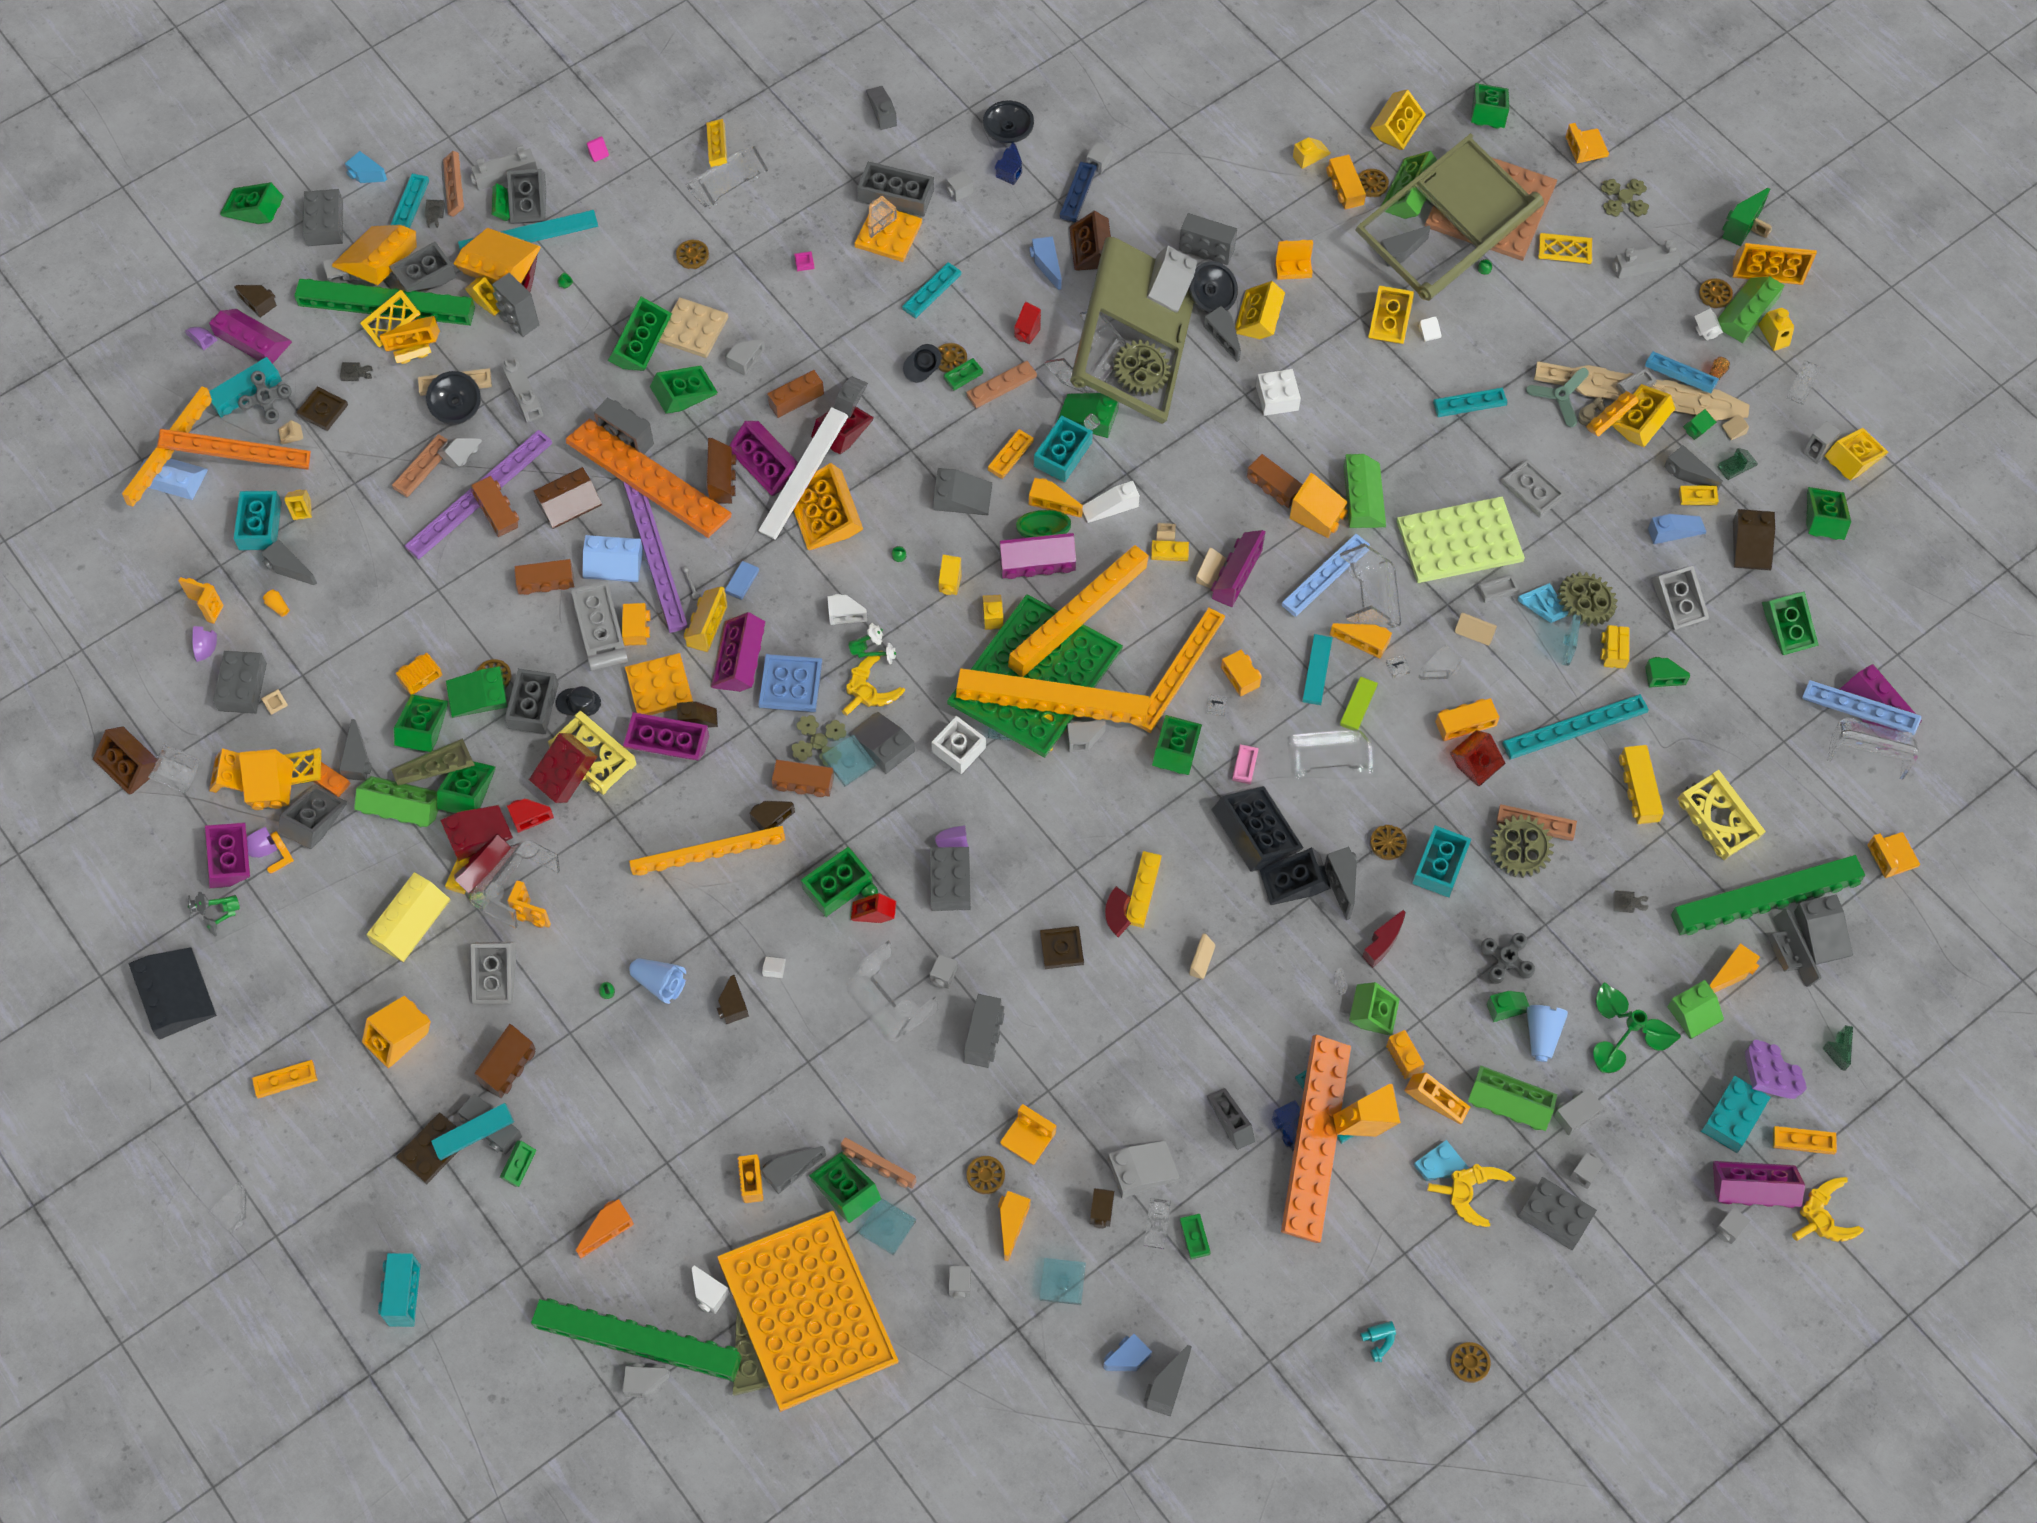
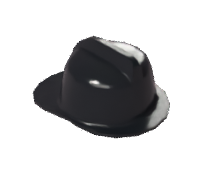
[903,344,942,383]
[556,686,601,716]

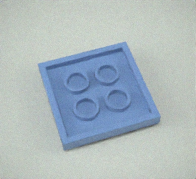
[759,654,822,712]

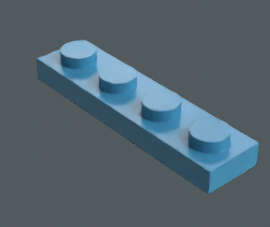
[1645,351,1719,393]

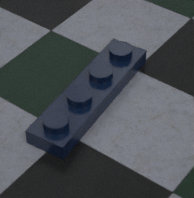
[1060,161,1097,223]

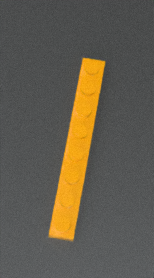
[122,386,212,507]
[1135,608,1225,733]
[629,826,786,876]

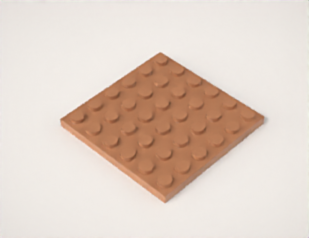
[1425,157,1557,261]

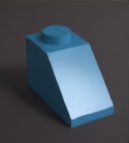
[345,151,387,183]

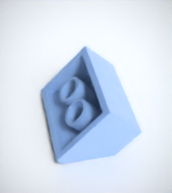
[137,458,208,500]
[583,535,643,582]

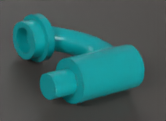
[1360,1321,1396,1363]

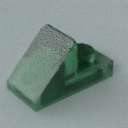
[1717,448,1758,480]
[1823,1025,1853,1071]

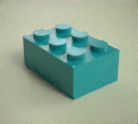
[1034,415,1093,482]
[233,491,282,550]
[1412,825,1472,898]
[1701,1076,1771,1153]
[378,1253,421,1327]

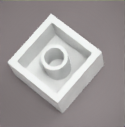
[1256,369,1301,416]
[932,716,986,774]

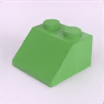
[1667,980,1724,1039]
[1349,982,1400,1036]

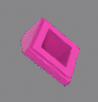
[587,136,609,162]

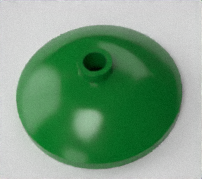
[1016,510,1071,538]

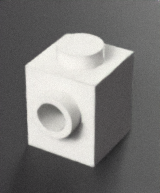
[1694,308,1723,340]

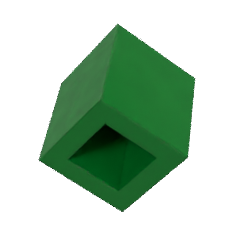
[1683,409,1717,440]

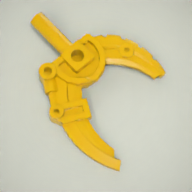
[842,651,905,716]
[1427,1164,1516,1227]
[1792,1177,1864,1242]

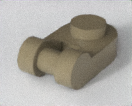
[1578,397,1607,426]

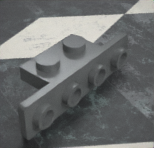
[1767,909,1821,987]

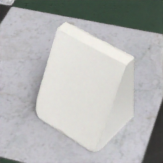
[1418,317,1441,342]
[762,957,786,978]

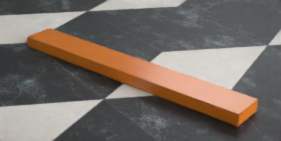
[157,429,311,470]

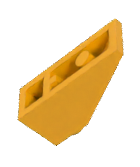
[380,316,440,352]
[1029,478,1083,518]
[1330,623,1392,659]
[1709,943,1760,993]
[1404,1072,1470,1124]
[998,1191,1031,1261]

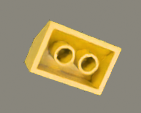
[1370,89,1426,150]
[1235,281,1285,339]
[1612,384,1675,447]
[684,586,728,652]

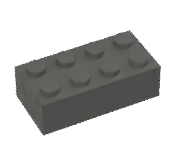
[857,161,934,217]

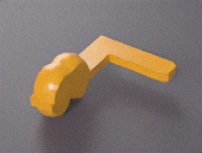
[267,831,294,874]

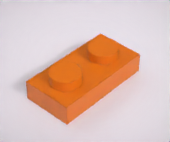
[308,762,351,797]

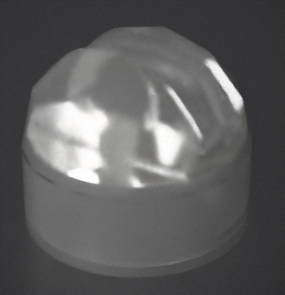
[1084,414,1100,430]

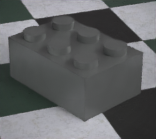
[303,189,343,246]
[1179,213,1237,265]
[492,273,539,337]
[594,397,654,454]
[213,651,267,714]
[505,668,559,734]
[930,847,971,911]
[964,994,1005,1068]
[1518,1177,1597,1251]

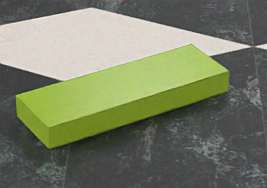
[1340,676,1378,732]

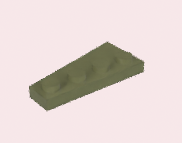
[391,738,474,786]
[733,1309,769,1396]

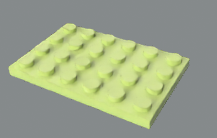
[1397,496,1525,583]

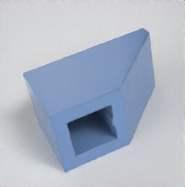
[1103,1334,1152,1371]

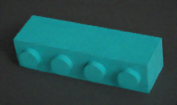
[209,357,282,418]

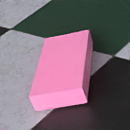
[1232,744,1259,785]

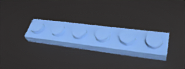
[1282,534,1370,617]
[1803,680,1921,735]

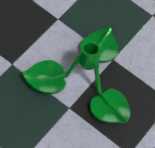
[1593,982,1681,1073]

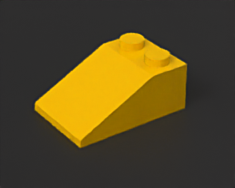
[1368,286,1414,344]
[1825,428,1889,481]

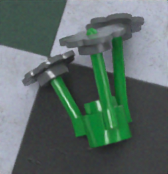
[187,892,240,937]

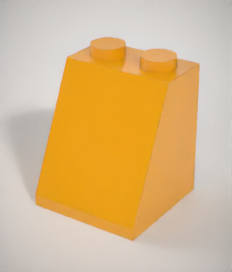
[1290,473,1348,538]
[239,749,293,810]
[362,996,431,1068]
[1333,1084,1401,1137]

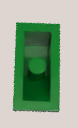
[1645,657,1690,688]
[1486,991,1530,1022]

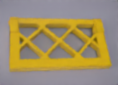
[1538,233,1592,264]
[360,290,421,348]
[284,748,322,785]

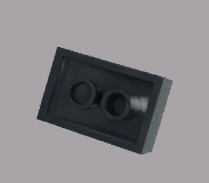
[1260,847,1331,905]

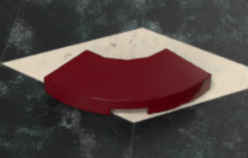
[1105,886,1131,938]

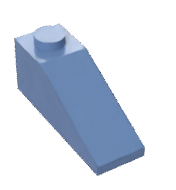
[1029,236,1062,290]
[1648,514,1707,544]

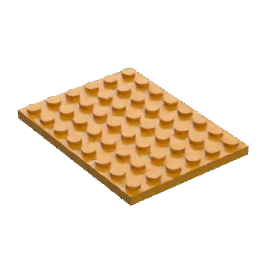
[717,1210,899,1412]

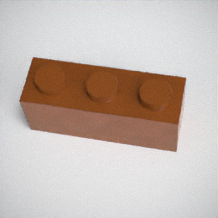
[767,370,824,418]
[1247,454,1303,508]
[471,476,519,537]
[515,559,575,595]
[772,759,834,797]

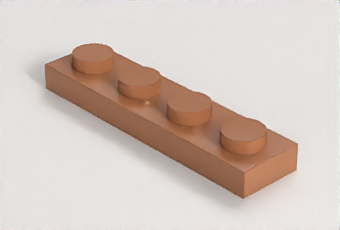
[443,151,464,217]
[966,361,1037,408]
[392,434,448,498]
[1496,804,1577,841]
[841,1137,916,1189]

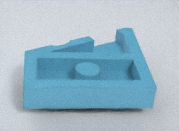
[1518,583,1568,623]
[1414,1140,1469,1181]

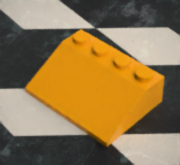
[332,225,417,285]
[453,228,541,284]
[1733,243,1817,285]
[793,463,864,551]

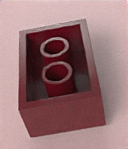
[528,733,598,803]

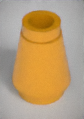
[263,589,290,617]

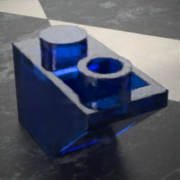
[995,143,1022,185]
[1271,1100,1301,1152]

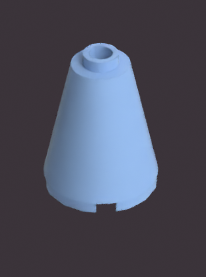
[629,958,686,1004]
[1527,1005,1568,1062]

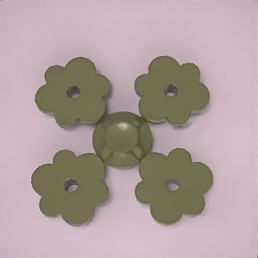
[1601,179,1649,217]
[792,715,846,766]

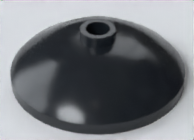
[983,100,1034,143]
[1189,261,1238,313]
[426,371,481,425]

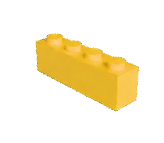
[1619,745,1664,824]

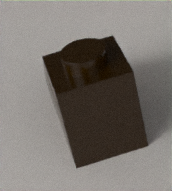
[234,285,277,318]
[677,701,718,728]
[749,801,795,831]
[716,975,749,1025]
[1090,1188,1115,1229]

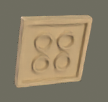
[659,297,728,358]

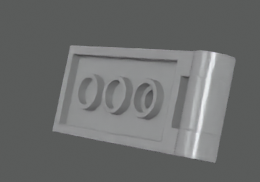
[571,581,628,671]

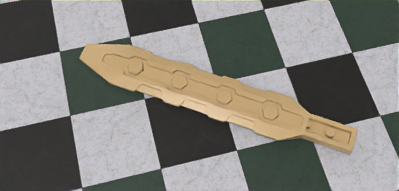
[1534,361,1750,421]

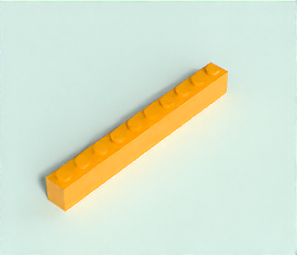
[1008,545,1149,677]
[956,668,1149,725]

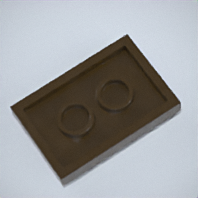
[396,1112,459,1185]

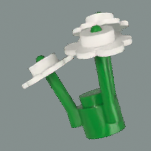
[848,622,896,664]

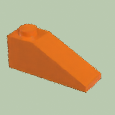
[576,1199,634,1259]

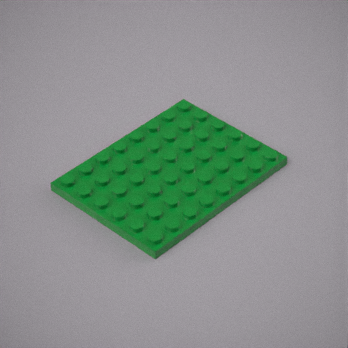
[947,594,1123,758]

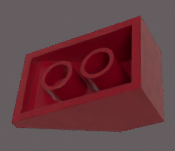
[811,407,874,454]
[440,805,513,861]

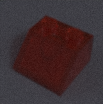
[1450,730,1506,787]

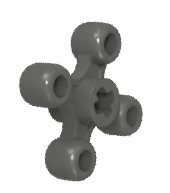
[238,371,292,424]
[1481,933,1535,984]

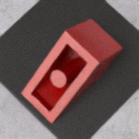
[1014,302,1041,345]
[507,798,554,833]
[851,893,896,923]

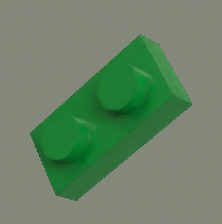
[491,183,510,221]
[944,358,983,391]
[499,1140,537,1187]
[1180,1214,1211,1260]

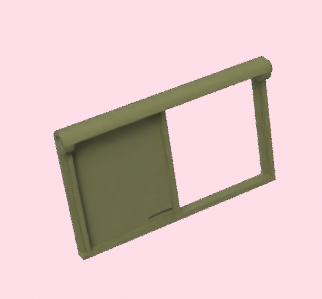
[1355,133,1544,301]
[1070,237,1194,424]

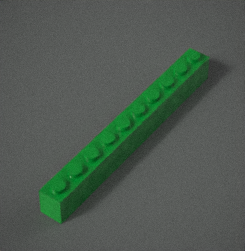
[294,279,475,326]
[1671,855,1865,935]
[531,1298,742,1382]

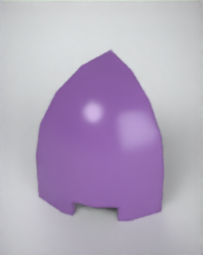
[185,327,217,350]
[193,626,217,662]
[935,826,968,847]
[247,827,278,858]

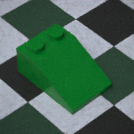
[1471,83,1509,129]
[220,182,284,224]
[1722,187,1771,246]
[650,365,718,414]
[1057,393,1119,438]
[1806,487,1852,540]
[1762,591,1819,655]
[446,666,508,718]
[394,694,448,752]
[1152,715,1202,775]
[437,761,496,813]
[809,1151,882,1223]

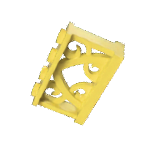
[548,711,637,795]
[1677,770,1766,860]

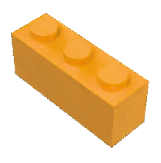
[1326,154,1366,210]
[1435,698,1500,741]

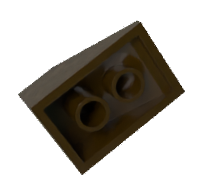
[1733,509,1775,571]

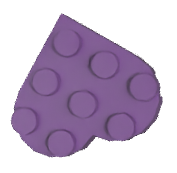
[1745,1040,1807,1099]

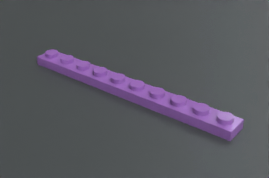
[405,430,552,560]
[622,481,688,633]

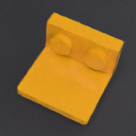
[1565,123,1609,163]
[1275,240,1313,280]
[178,577,224,624]
[209,748,243,793]
[1867,832,1920,878]
[507,880,551,928]
[1000,1104,1057,1165]

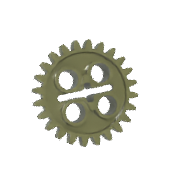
[1113,339,1171,396]
[1557,572,1618,626]
[1490,814,1554,878]

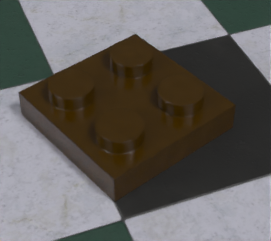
[296,386,348,431]
[1040,926,1084,969]

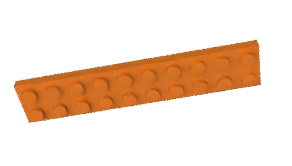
[566,418,732,538]
[1281,1034,1351,1243]

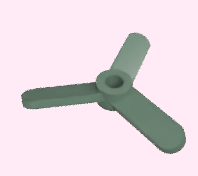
[1526,368,1589,427]

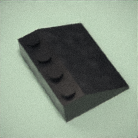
[1211,786,1304,872]
[128,947,217,1040]

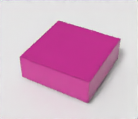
[794,251,815,272]

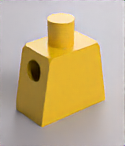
[1758,308,1794,351]

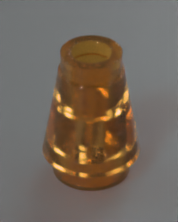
[1709,357,1730,380]

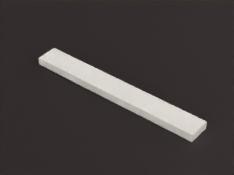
[758,407,848,540]

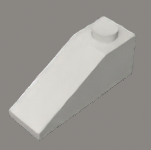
[1083,481,1140,523]

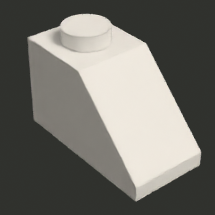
[827,594,867,625]
[692,1265,730,1314]

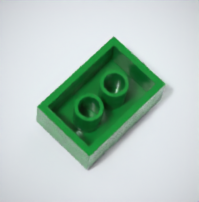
[801,847,873,917]

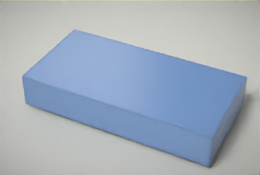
[725,561,759,600]

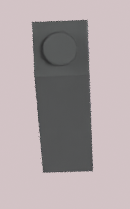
[866,86,897,130]
[1381,226,1431,267]
[1204,306,1241,362]
[834,376,868,419]
[1664,445,1723,491]
[261,540,317,585]
[339,719,372,781]
[1207,1088,1255,1150]
[762,1146,826,1194]

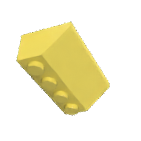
[367,872,450,962]

